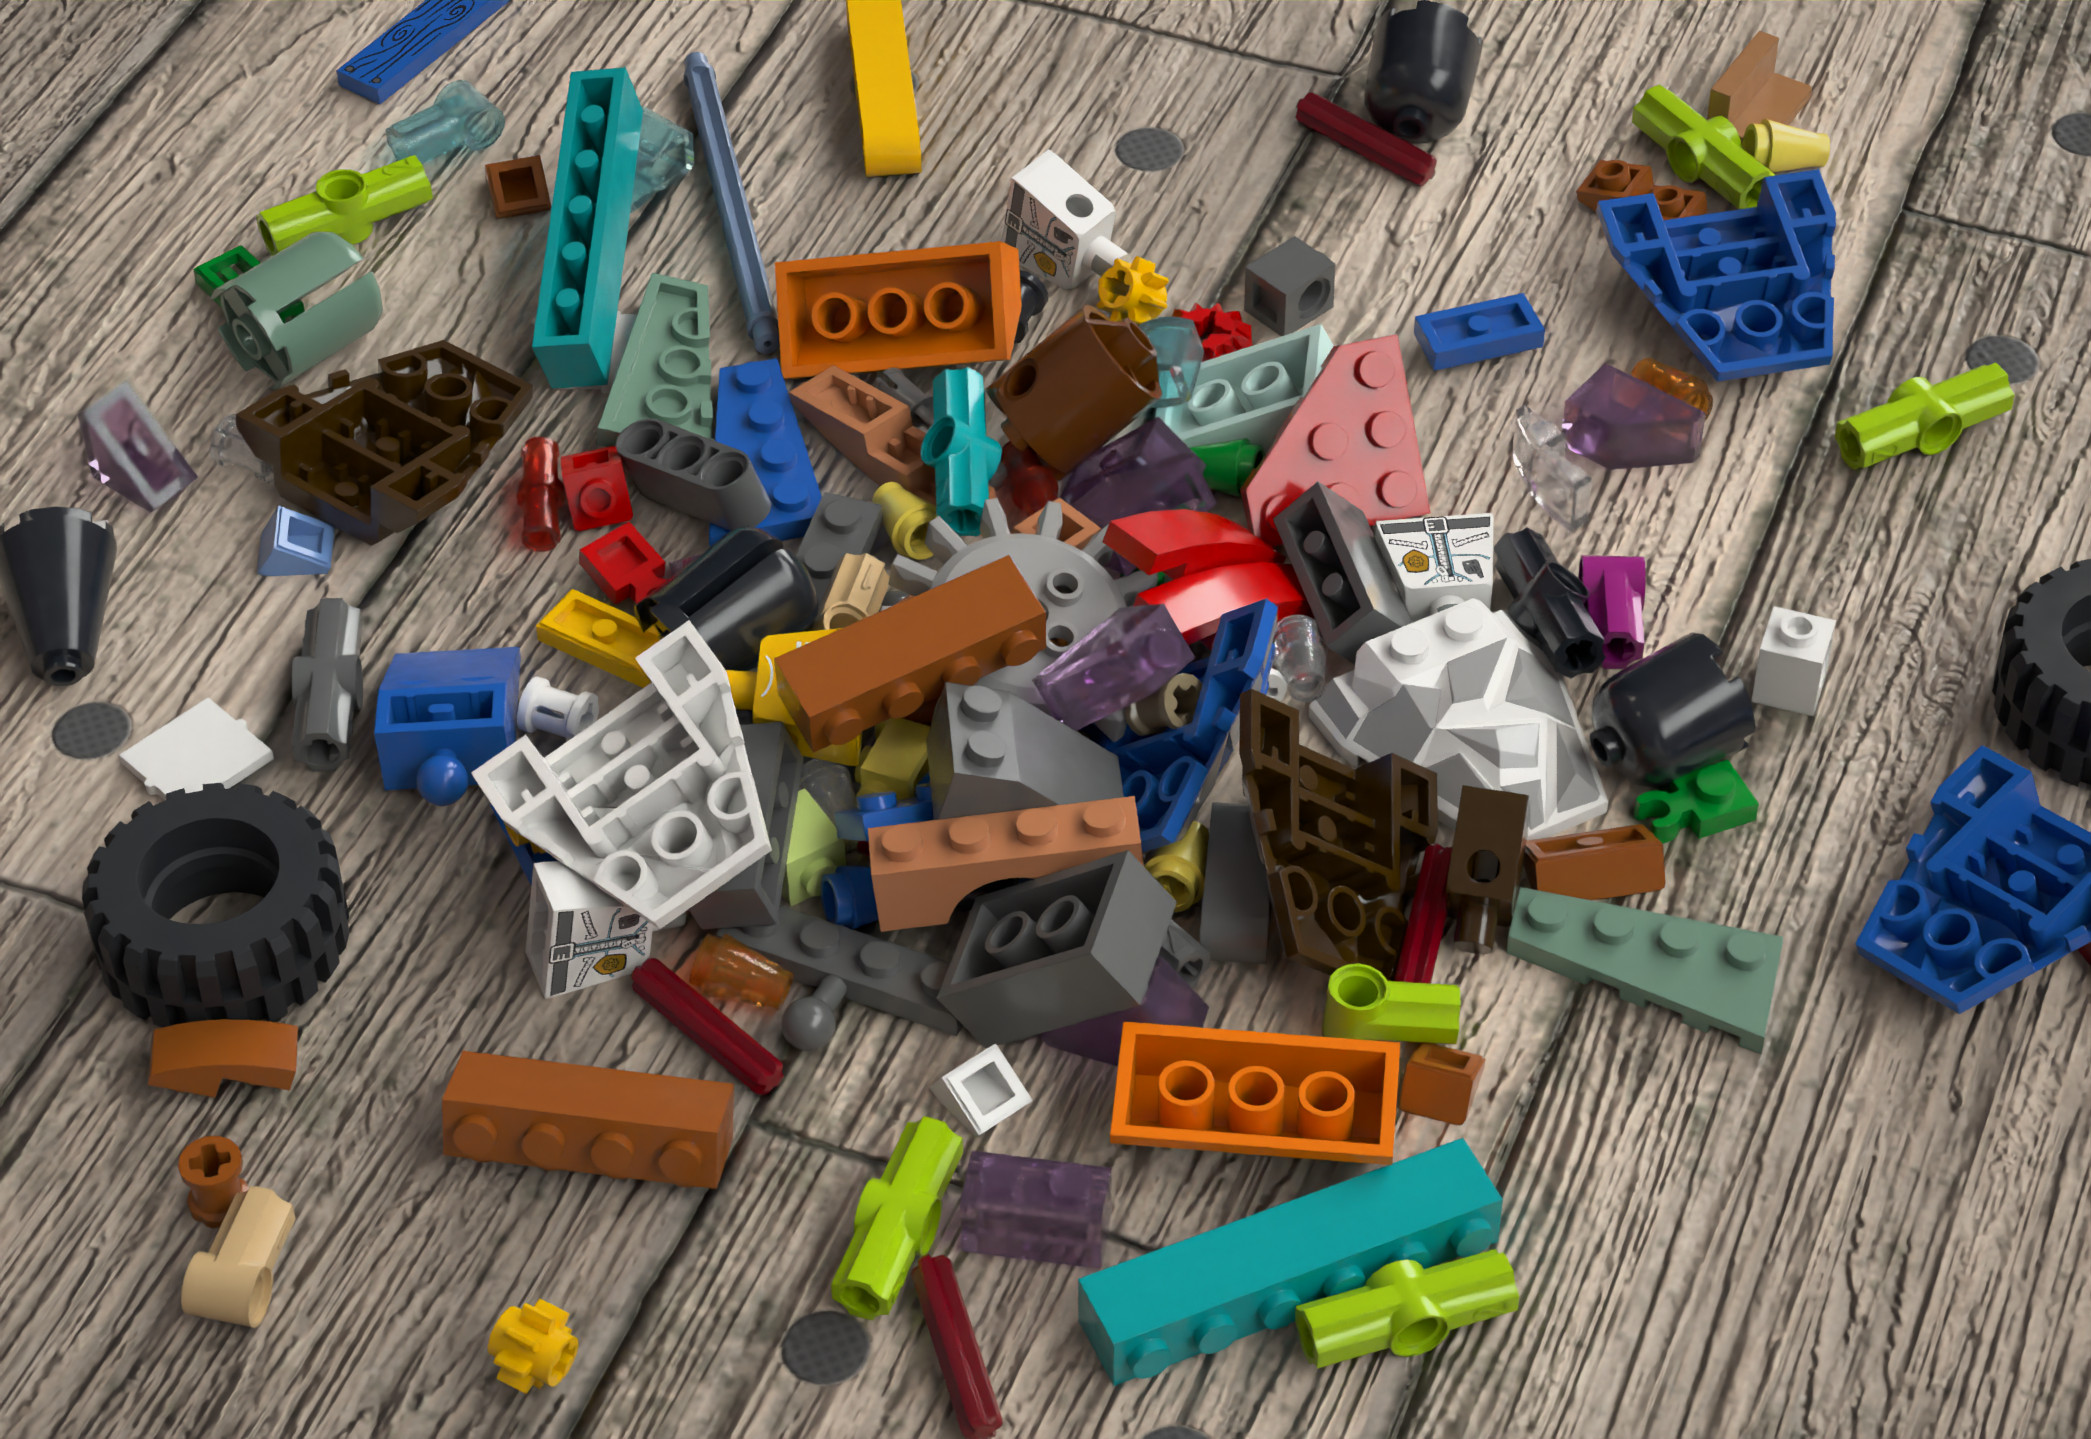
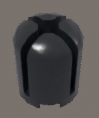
[634,525,818,671]

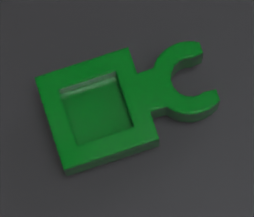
[1634,759,1759,844]

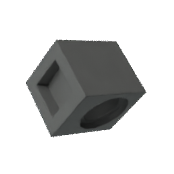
[1244,236,1336,336]

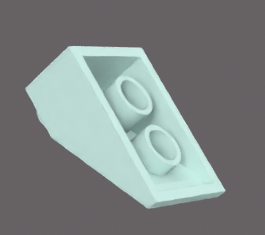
[1150,324,1334,460]

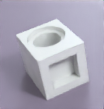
[1752,606,1836,716]

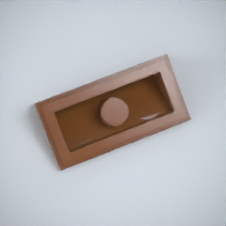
[1523,824,1666,901]

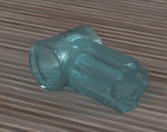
[385,80,505,164]

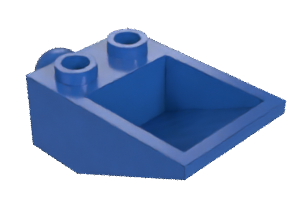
[374,647,521,806]

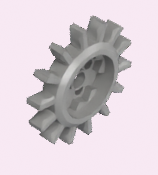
[881,498,1169,742]

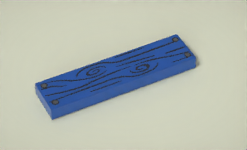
[336,0,510,104]

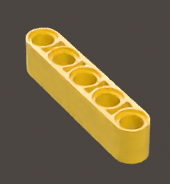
[846,0,922,177]

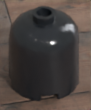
[1364,0,1483,143]
[1590,632,1756,788]

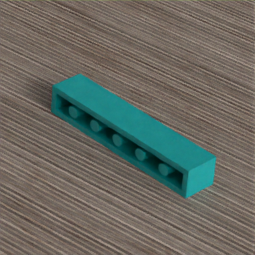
[532,67,643,389]
[1078,1138,1503,1386]

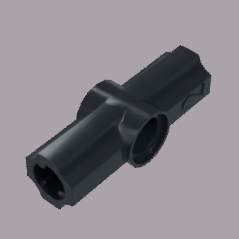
[1493,527,1606,679]

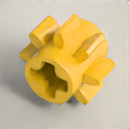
[1097,256,1169,328]
[487,1298,578,1394]

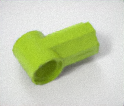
[1322,963,1461,1044]

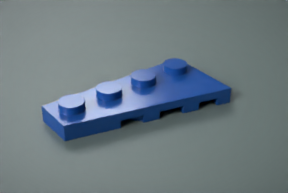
[709,358,822,547]

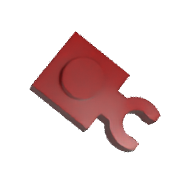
[579,522,668,612]

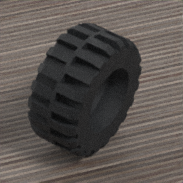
[1992,559,2091,787]
[82,783,350,1028]

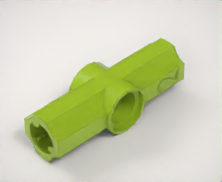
[1632,84,1775,209]
[256,155,433,256]
[1835,363,2015,470]
[831,1116,963,1321]
[1295,1249,1519,1368]

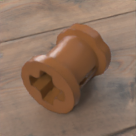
[178,1136,249,1228]

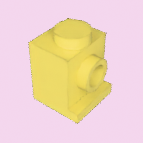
[855,718,930,801]

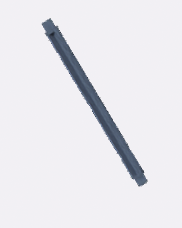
[683,52,780,354]

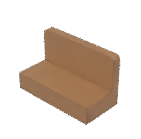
[1707,31,1812,145]

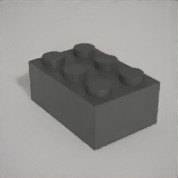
[937,850,1177,1048]

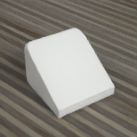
[930,1043,1033,1137]

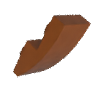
[1576,160,1708,220]
[148,1019,298,1098]

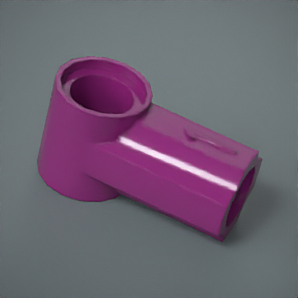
[1578,555,1646,669]

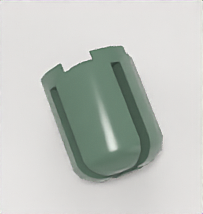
[211,232,383,390]

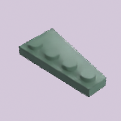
[596,273,714,447]
[1506,887,1784,1054]

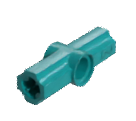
[920,367,1002,537]

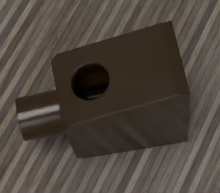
[1446,785,1529,954]

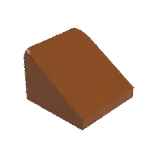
[485,155,552,220]
[1399,1042,1486,1125]

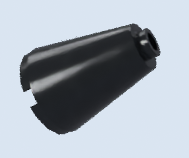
[0,506,117,686]

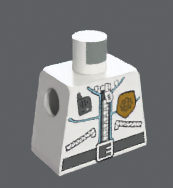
[1001,149,1131,290]
[1375,513,1494,622]
[525,861,686,999]

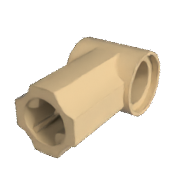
[809,553,890,631]
[181,1186,295,1328]

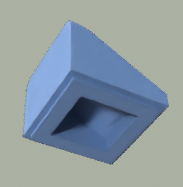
[257,506,334,576]

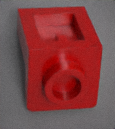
[560,445,633,531]

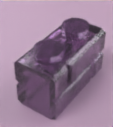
[960,1151,1112,1269]

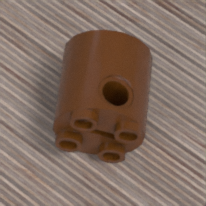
[986,305,1162,481]

